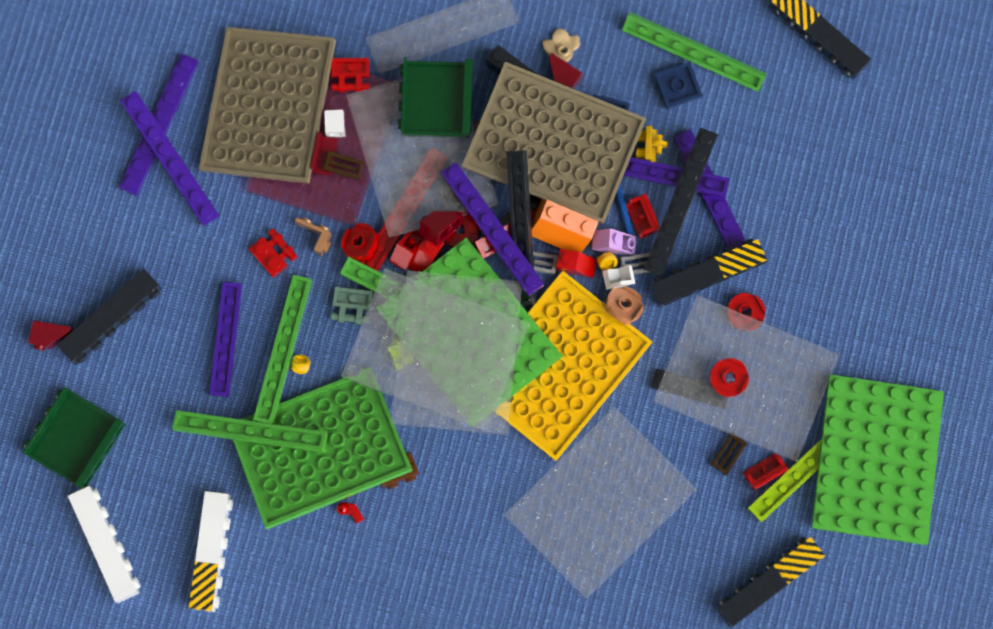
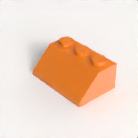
[531,199,598,253]

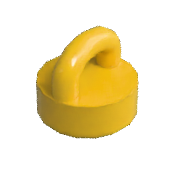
[597,252,618,271]
[291,354,311,374]

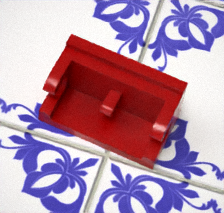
[626,193,660,239]
[742,453,789,491]

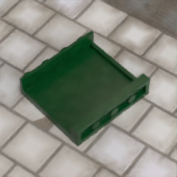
[398,57,473,138]
[22,387,126,489]

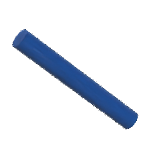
[616,184,634,235]

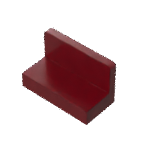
[310,132,338,177]

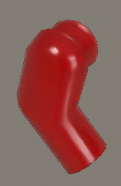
[336,502,364,524]

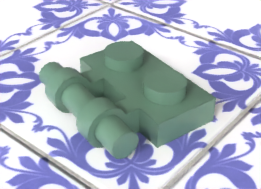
[331,287,373,325]

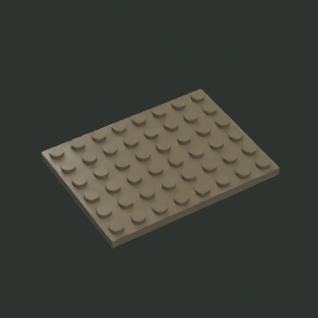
[199,27,336,184]
[462,62,647,224]

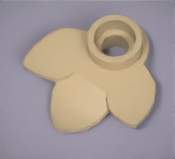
[542,28,580,62]

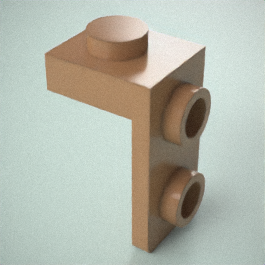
[294,217,332,256]

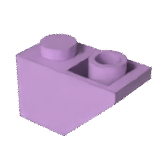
[592,229,636,255]

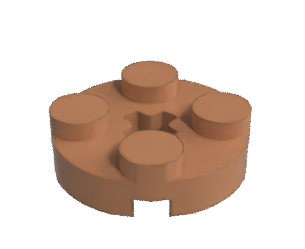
[605,287,644,325]

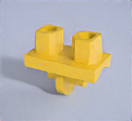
[636,126,668,162]

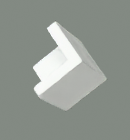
[324,110,346,137]
[602,265,635,290]

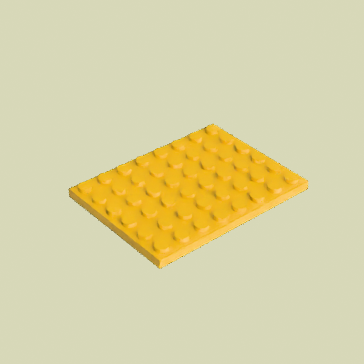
[494,271,652,461]

